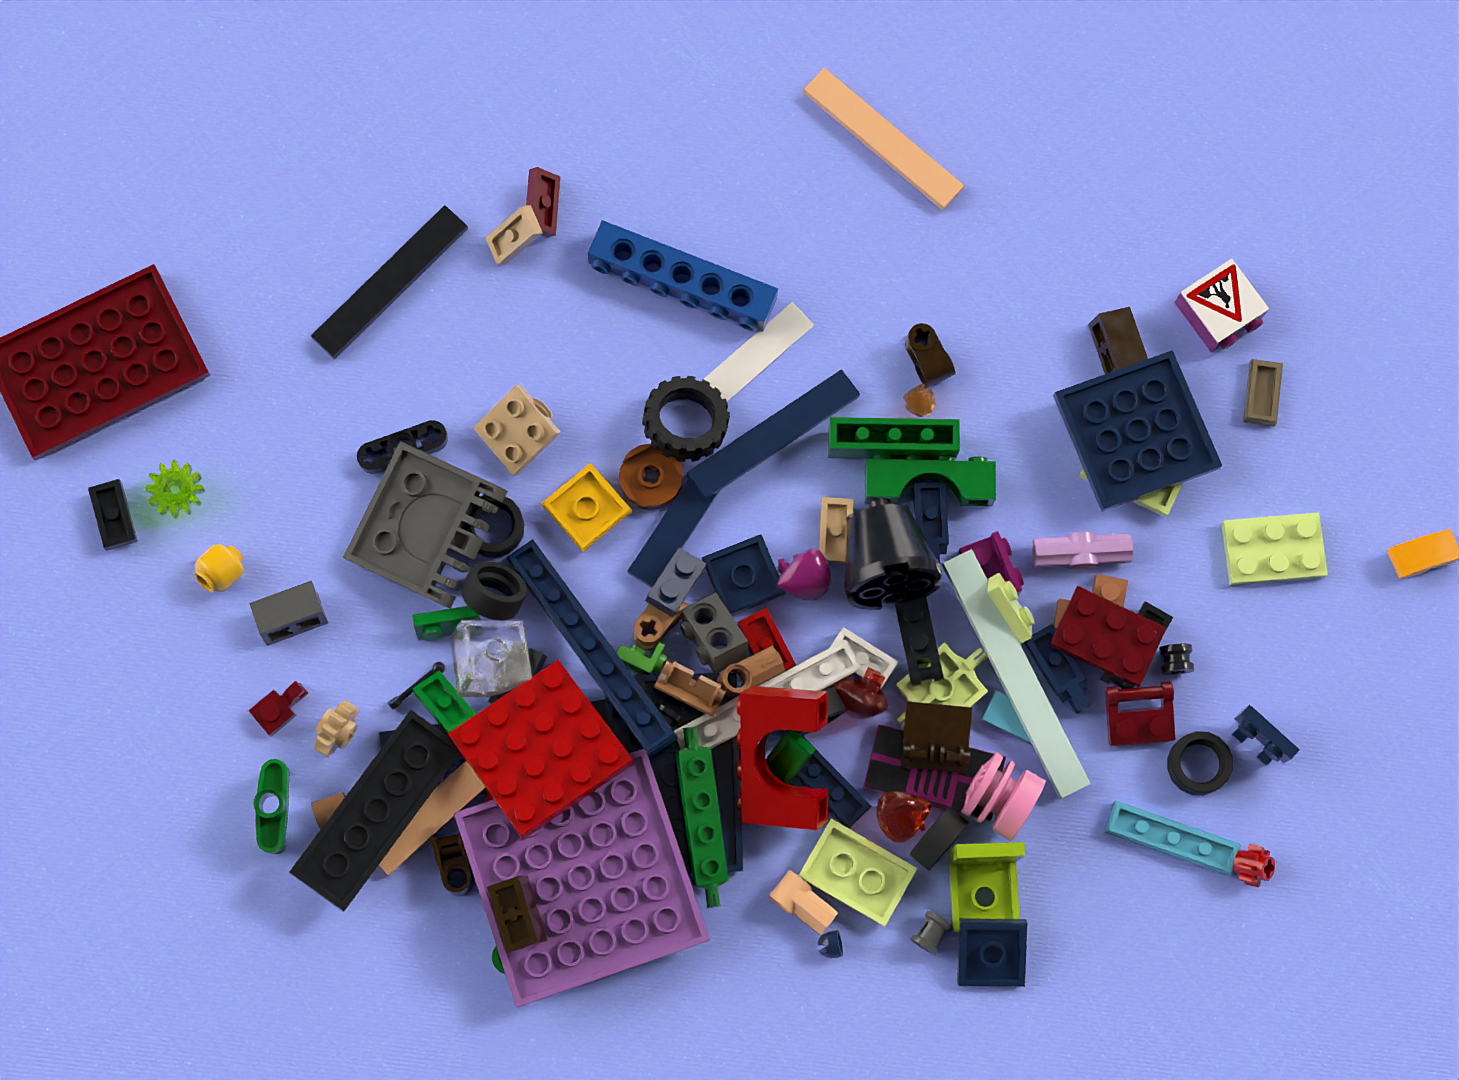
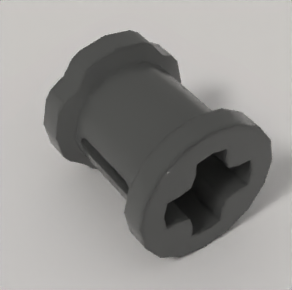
[911,911,953,955]

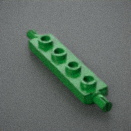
[675,726,729,908]

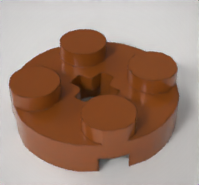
[619,444,683,510]

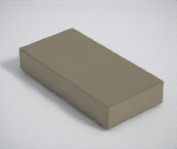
[1243,359,1283,427]

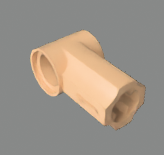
[768,870,838,935]

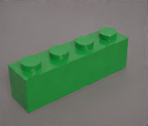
[828,417,960,460]

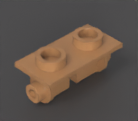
[654,660,726,717]

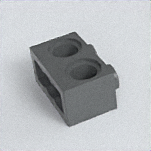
[680,592,749,675]

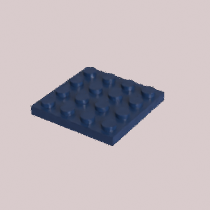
[1053,350,1223,512]

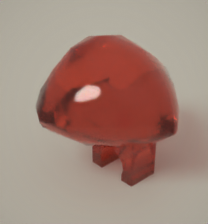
[833,667,889,720]
[876,790,932,844]

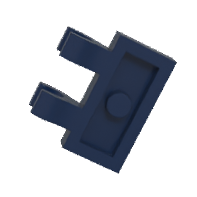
[1231,704,1300,766]

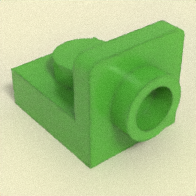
[617,642,668,675]

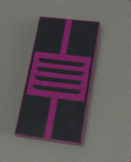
[863,724,1006,821]

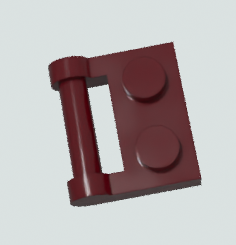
[1105,682,1176,746]

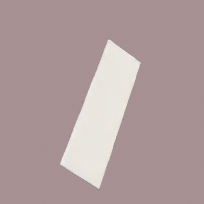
[704,302,814,401]

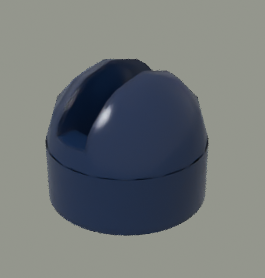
[817,930,843,958]

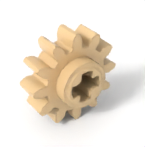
[313,700,360,758]

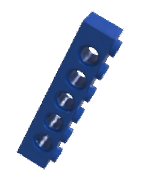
[587,220,779,331]

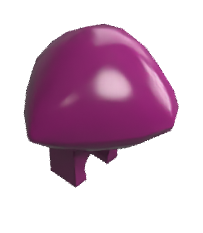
[777,548,831,601]

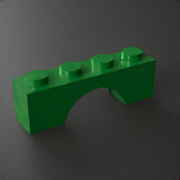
[865,455,996,506]

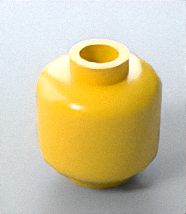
[194,544,244,592]

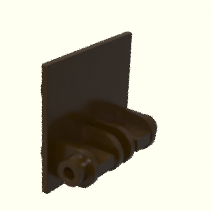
[900,701,973,773]

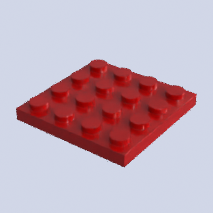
[448,660,634,840]

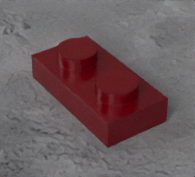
[526,167,561,238]

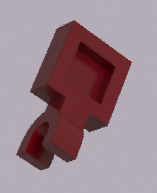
[249,681,309,737]

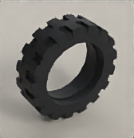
[642,376,730,462]

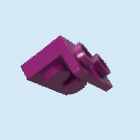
[958,531,1024,596]

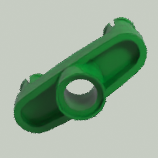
[253,759,290,854]

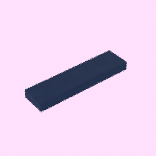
[627,479,721,588]

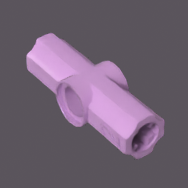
[1032,532,1133,570]

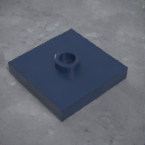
[701,534,786,616]
[957,918,1028,987]

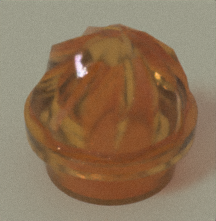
[903,384,936,417]

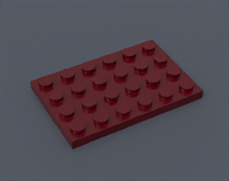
[0,264,211,461]

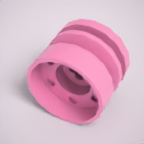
[961,752,1046,841]

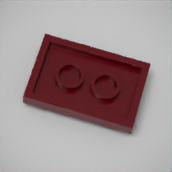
[1049,585,1167,688]

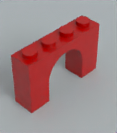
[736,686,828,830]

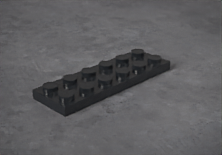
[289,710,461,913]

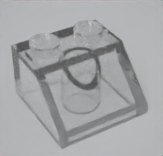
[450,620,532,697]

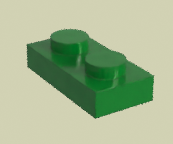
[412,606,483,641]
[412,671,476,736]

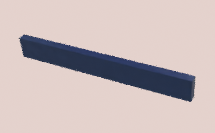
[506,539,678,757]

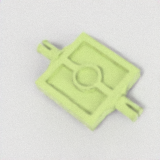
[895,642,988,729]

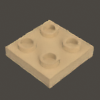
[473,385,561,476]

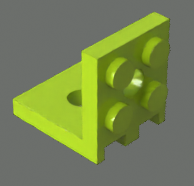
[948,842,1025,932]

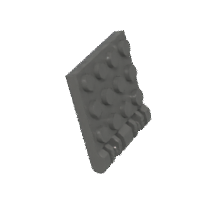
[343,441,508,609]

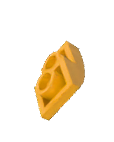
[1387,529,1459,579]

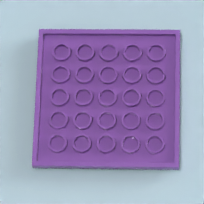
[454,749,710,1008]

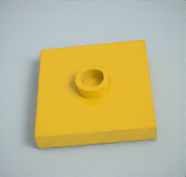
[541,462,632,553]

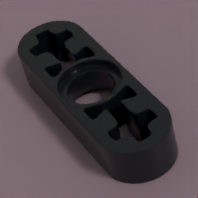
[357,420,448,474]

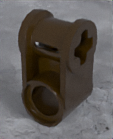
[905,323,956,388]
[431,831,474,897]

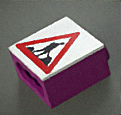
[1174,259,1269,352]

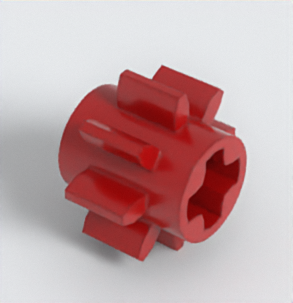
[1233,844,1275,887]

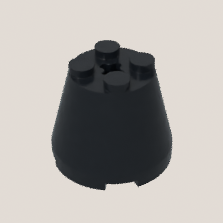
[844,499,942,610]

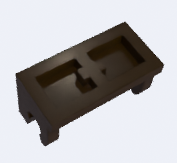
[1088,307,1148,374]
[487,876,548,953]

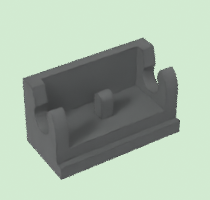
[249,580,328,646]

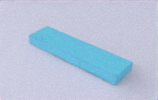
[1104,800,1241,876]

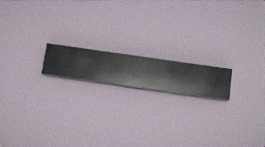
[311,205,468,360]

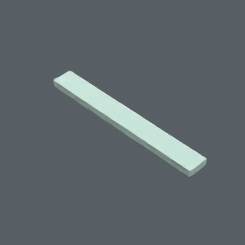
[941,549,1091,799]

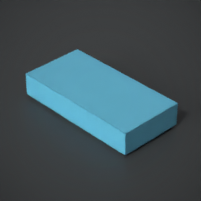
[981,691,1032,745]

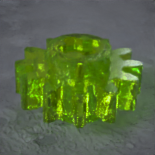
[145,460,205,519]

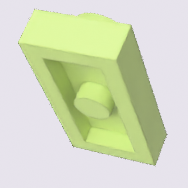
[987,573,1034,644]

